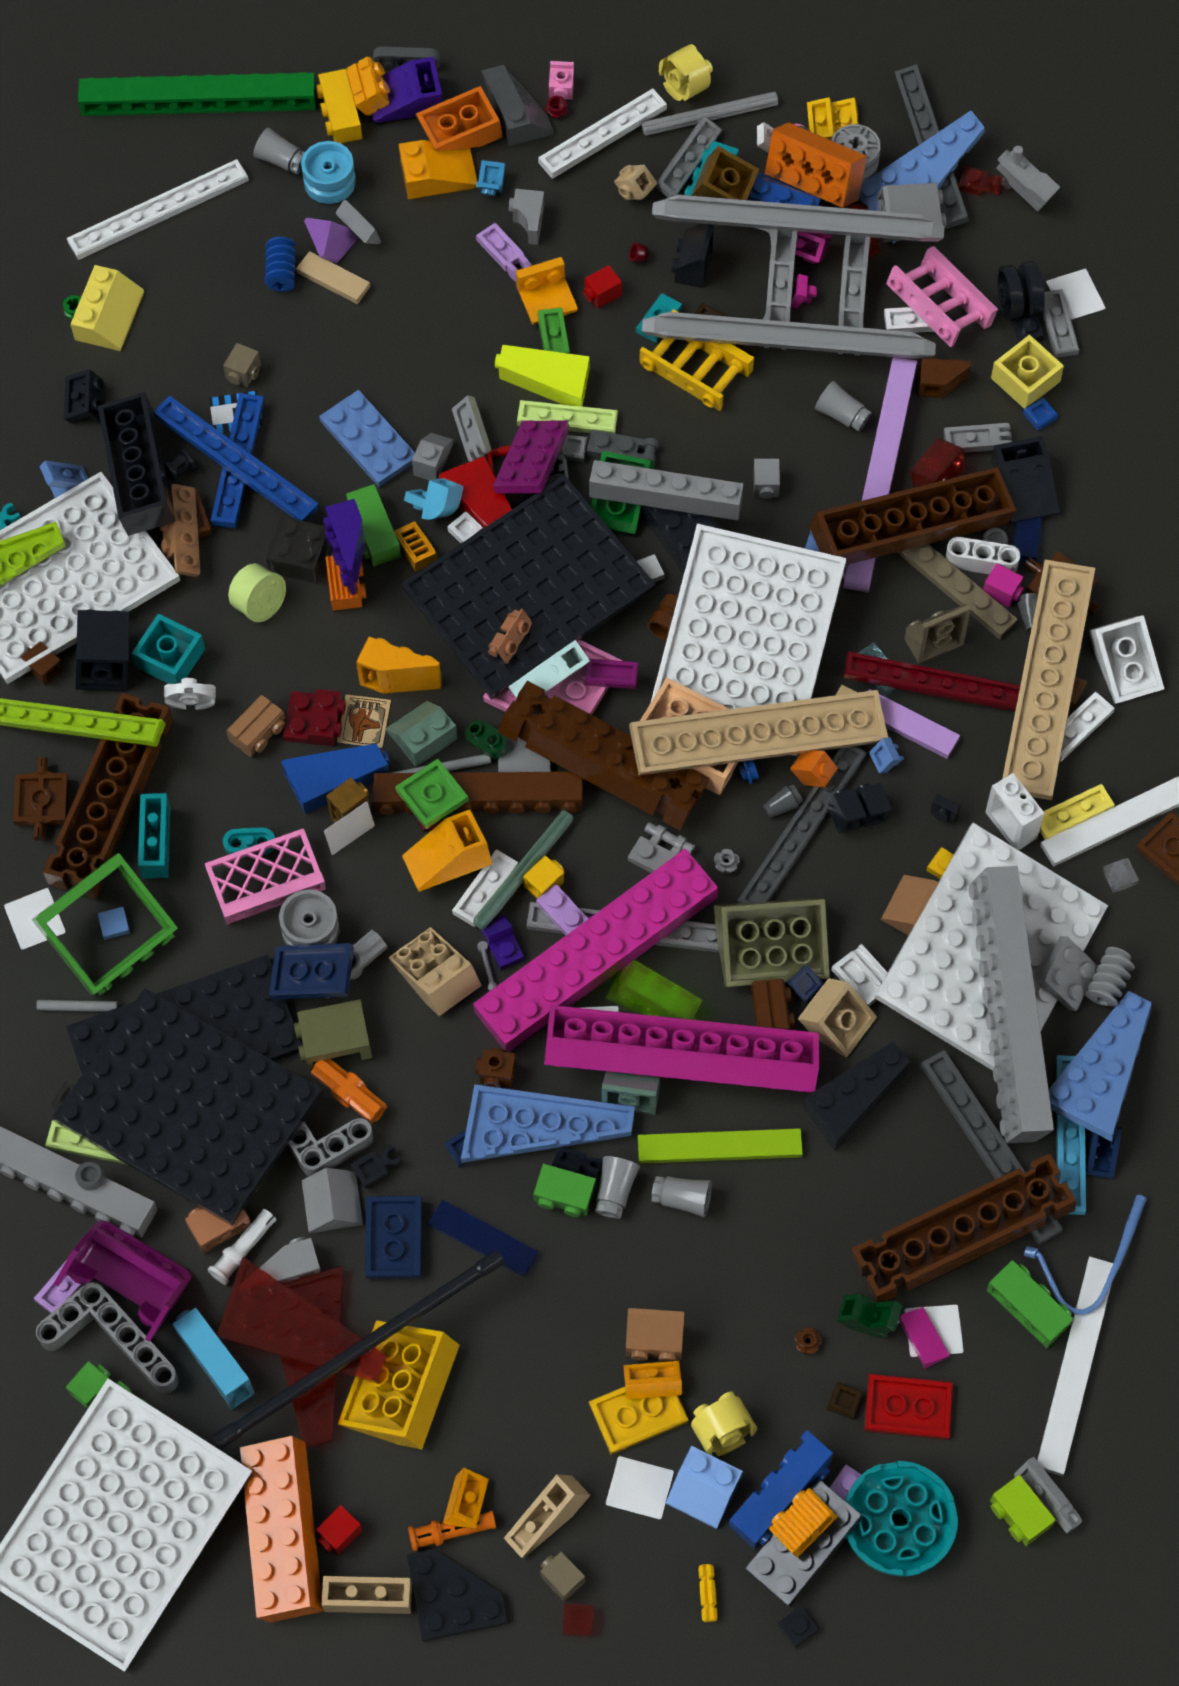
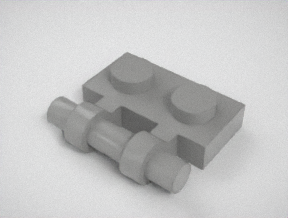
[628,822,695,873]

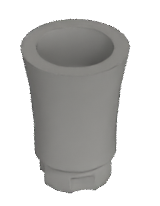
[253,128,305,175]
[815,381,872,432]
[595,1156,640,1219]
[651,1176,712,1218]

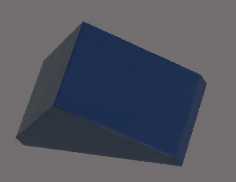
[1086,1126,1122,1179]

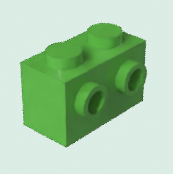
[533,1164,596,1217]

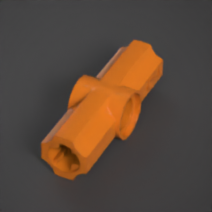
[311,1059,387,1124]

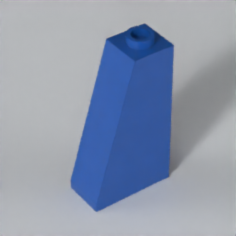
[281,744,391,814]

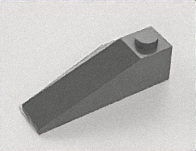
[481,65,554,147]

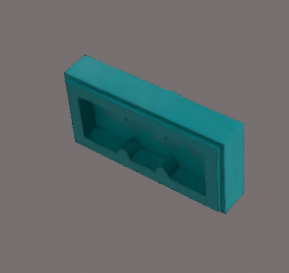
[636,293,682,343]

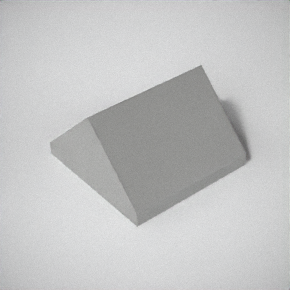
[302,1167,363,1234]

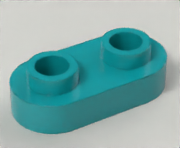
[223,827,275,856]

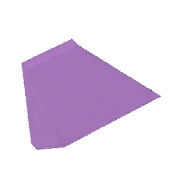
[304,218,359,263]

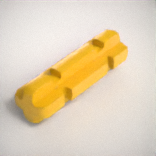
[698,1564,718,1622]

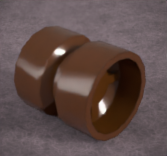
[647,594,678,641]

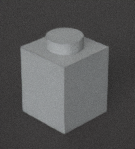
[753,459,780,499]

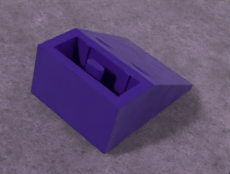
[372,57,443,123]
[323,498,365,595]

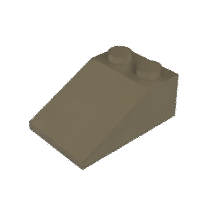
[905,605,971,664]

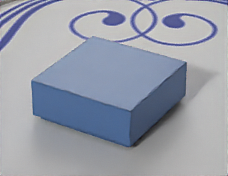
[98,907,130,940]

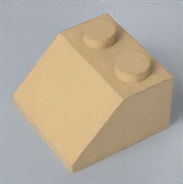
[798,978,877,1057]

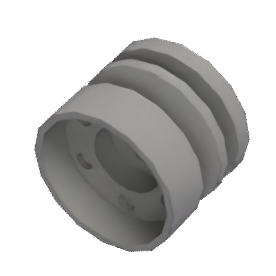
[831,124,881,183]

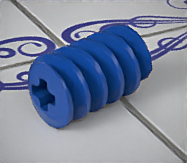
[264,237,296,292]

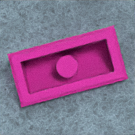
[900,1307,950,1369]

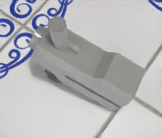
[996,146,1060,212]

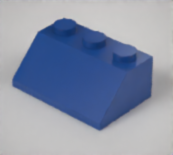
[747,172,826,207]

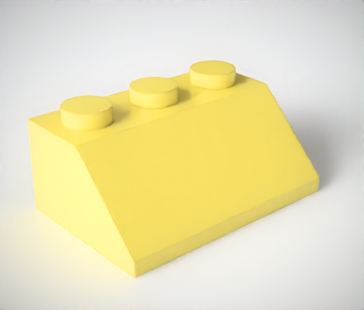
[70,265,144,351]

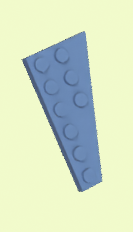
[461,1084,635,1163]

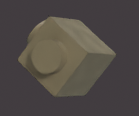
[223,343,261,387]

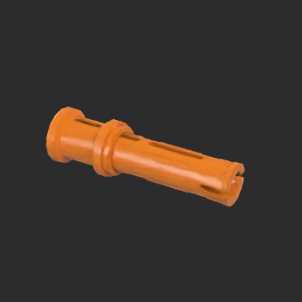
[408,1511,496,1552]

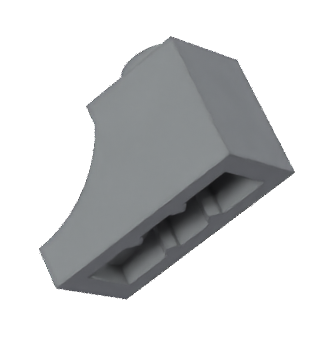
[509,189,545,245]

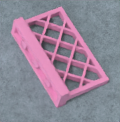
[204,828,326,925]

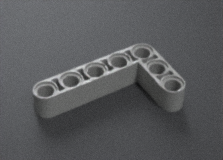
[287,1118,373,1176]
[36,1282,179,1394]

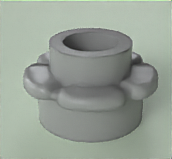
[714,849,740,874]

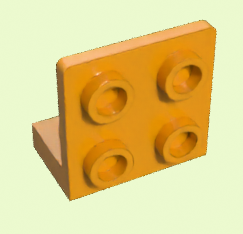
[516,257,577,325]

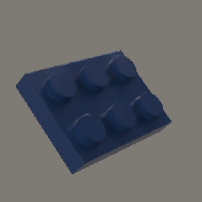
[269,943,354,1000]
[365,1196,422,1279]

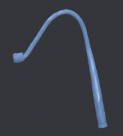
[1024,1195,1147,1315]

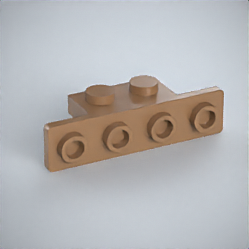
[160,484,200,577]

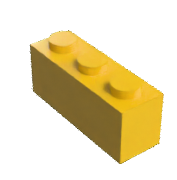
[315,69,362,144]

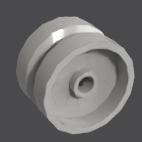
[279,889,340,946]

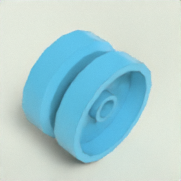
[301,141,356,204]

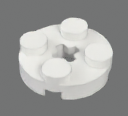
[164,678,216,710]

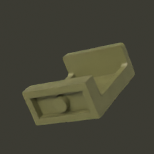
[294,999,372,1070]

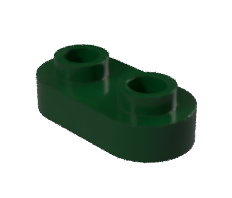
[465,720,510,759]

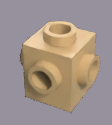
[614,165,658,200]

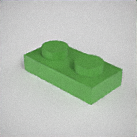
[537,308,570,354]

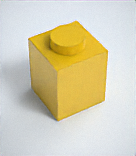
[523,856,564,899]

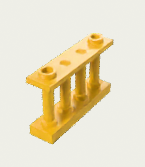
[640,309,754,411]

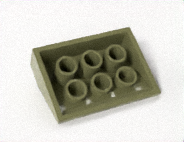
[714,897,830,987]

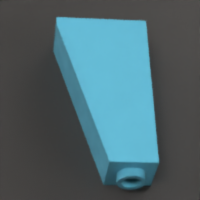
[173,1307,255,1410]

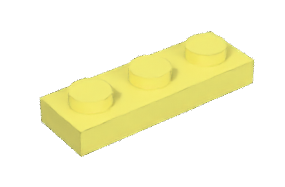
[1040,784,1115,840]

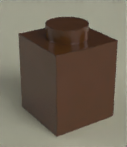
[21,641,64,686]

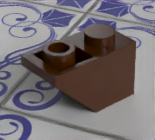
[918,357,971,398]

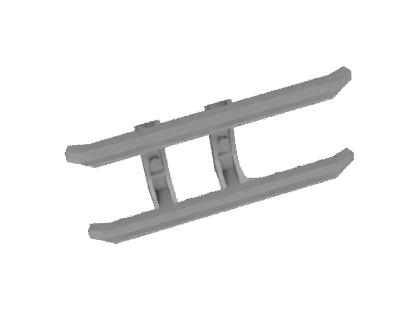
[642,195,945,359]

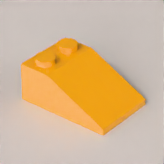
[399,140,477,199]

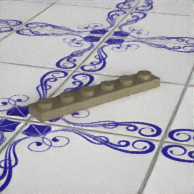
[896,544,1018,639]

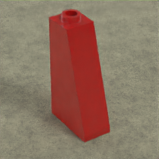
[439,456,512,528]

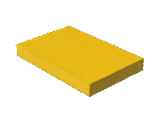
[589,1387,689,1455]

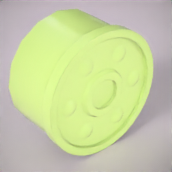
[228,563,286,622]

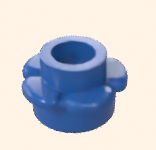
[738,760,759,784]

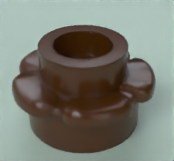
[794,1327,822,1355]

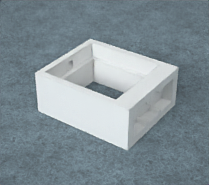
[985,773,1044,850]

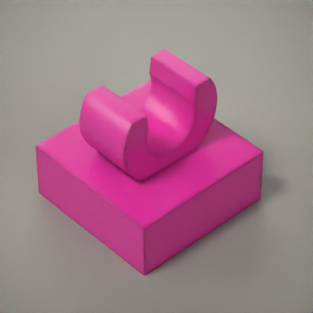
[791,274,817,309]

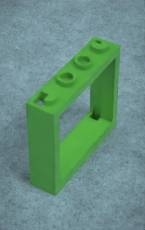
[32,853,178,995]

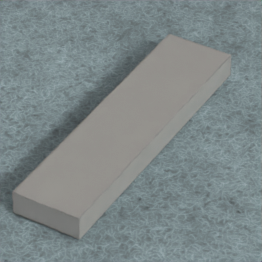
[655,115,723,198]

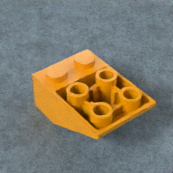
[356,637,442,694]
[402,809,492,892]

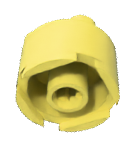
[659,44,713,101]
[691,1392,757,1457]

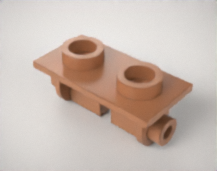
[488,608,533,664]

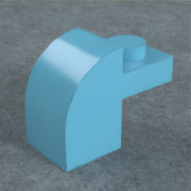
[404,478,464,520]

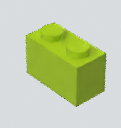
[990,1474,1056,1546]

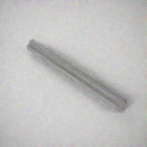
[642,92,778,135]

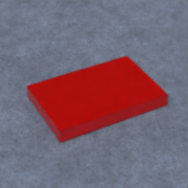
[864,1374,953,1440]

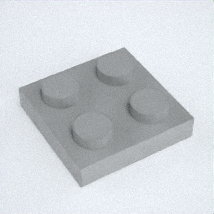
[1037,936,1098,1011]

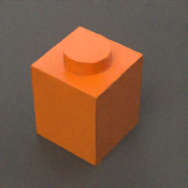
[790,750,838,788]

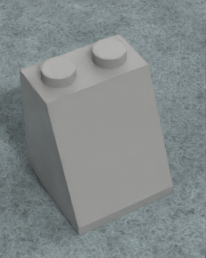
[877,183,946,243]

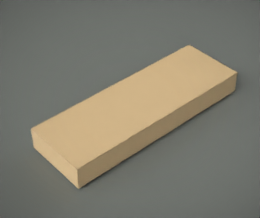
[296,251,370,304]

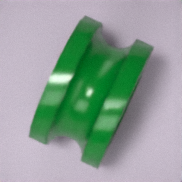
[63,295,81,319]

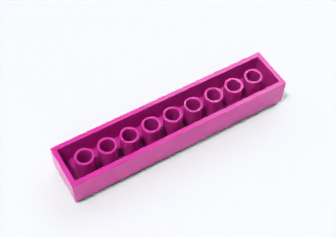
[473,848,718,1053]
[544,1005,819,1092]

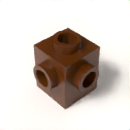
[475,1048,516,1088]

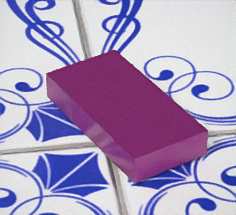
[585,659,638,689]

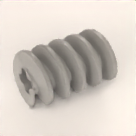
[1085,947,1135,1007]

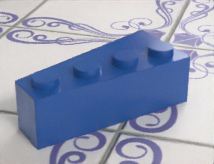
[729,1430,833,1549]

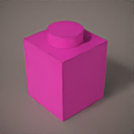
[983,563,1024,608]

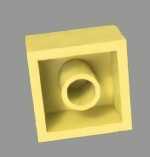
[991,335,1064,409]

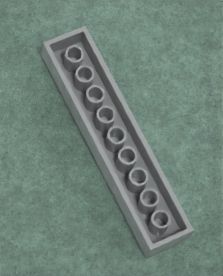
[969,866,1054,1143]

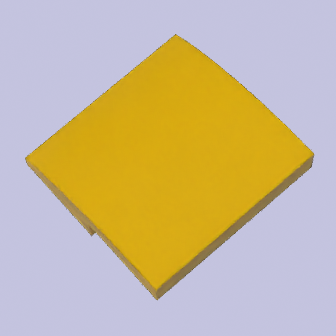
[807,97,859,140]

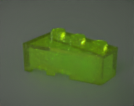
[605,960,702,1020]

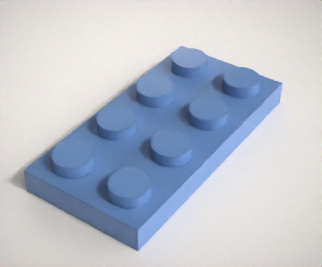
[319,390,415,487]

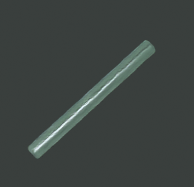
[473,811,573,930]

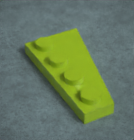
[0,522,66,586]

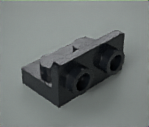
[64,369,105,423]

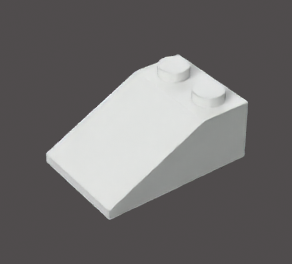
[1088,615,1164,704]

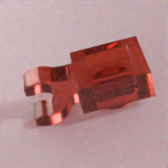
[958,166,1003,196]

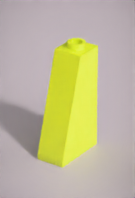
[495,345,590,407]

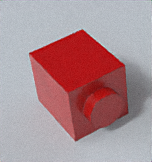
[583,265,622,309]
[316,1505,363,1555]

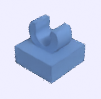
[869,738,904,774]

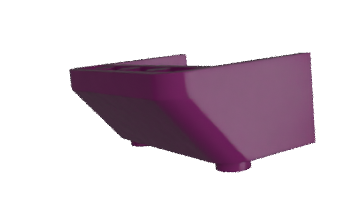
[54,1220,191,1342]

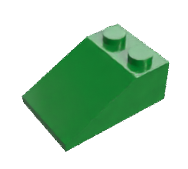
[591,451,655,534]

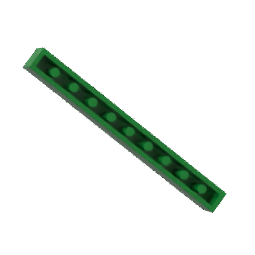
[78,72,316,116]

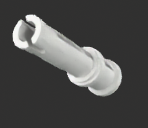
[207,1209,277,1285]

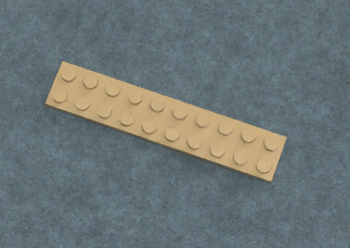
[1002,560,1095,800]
[629,690,888,775]

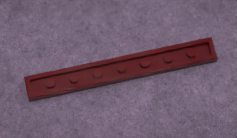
[843,651,1020,712]

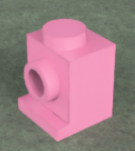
[549,61,574,100]

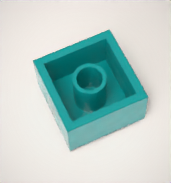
[131,613,205,684]

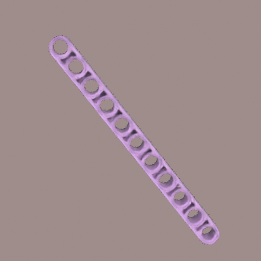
[843,357,917,593]

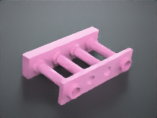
[886,246,998,347]

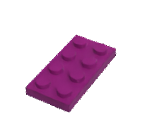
[493,420,570,493]

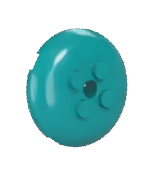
[845,1461,958,1576]

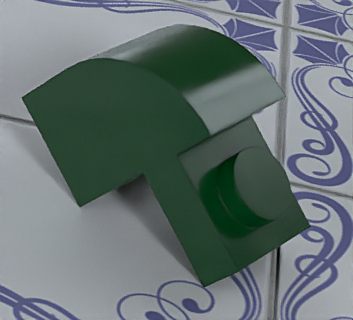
[837,1294,903,1337]

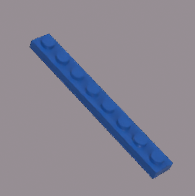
[153,395,319,525]

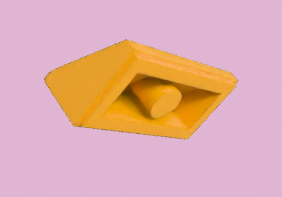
[623,1361,682,1400]
[443,1467,489,1529]

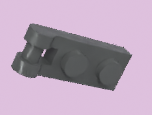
[587,430,659,463]

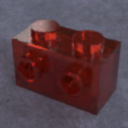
[910,438,966,488]

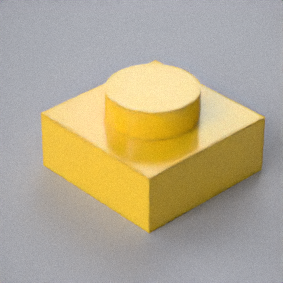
[926,847,954,879]

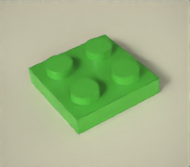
[395,759,469,829]

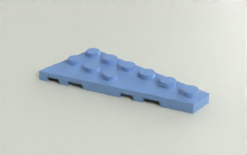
[859,111,985,244]
[1048,991,1152,1142]

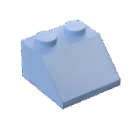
[666,1446,743,1529]

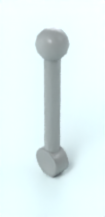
[477,941,498,991]

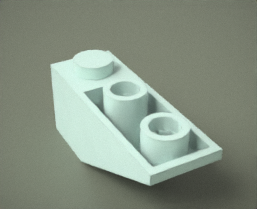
[508,640,590,698]

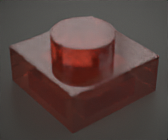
[563,1604,593,1637]

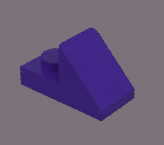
[480,914,524,971]

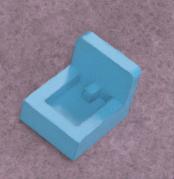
[476,160,506,196]

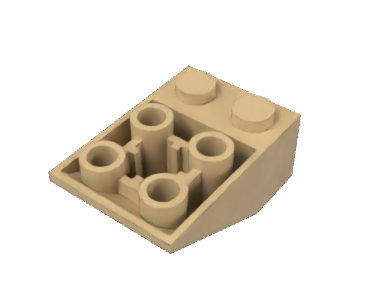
[388,927,482,1016]

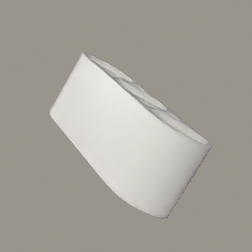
[945,537,1020,574]

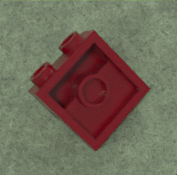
[283,689,346,746]

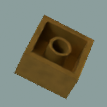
[691,146,759,200]

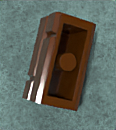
[751,978,795,1030]

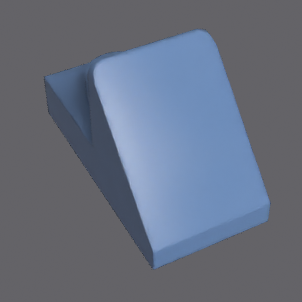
[39,460,89,498]

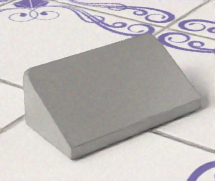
[336,200,381,244]

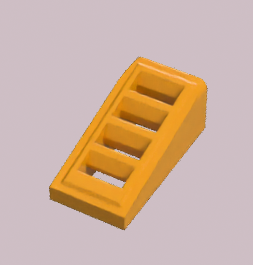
[394,521,438,572]

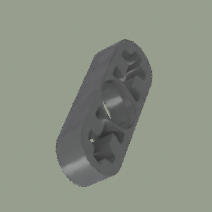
[372,46,441,69]

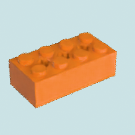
[765,122,867,208]

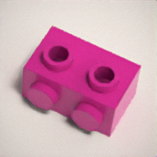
[795,231,832,264]

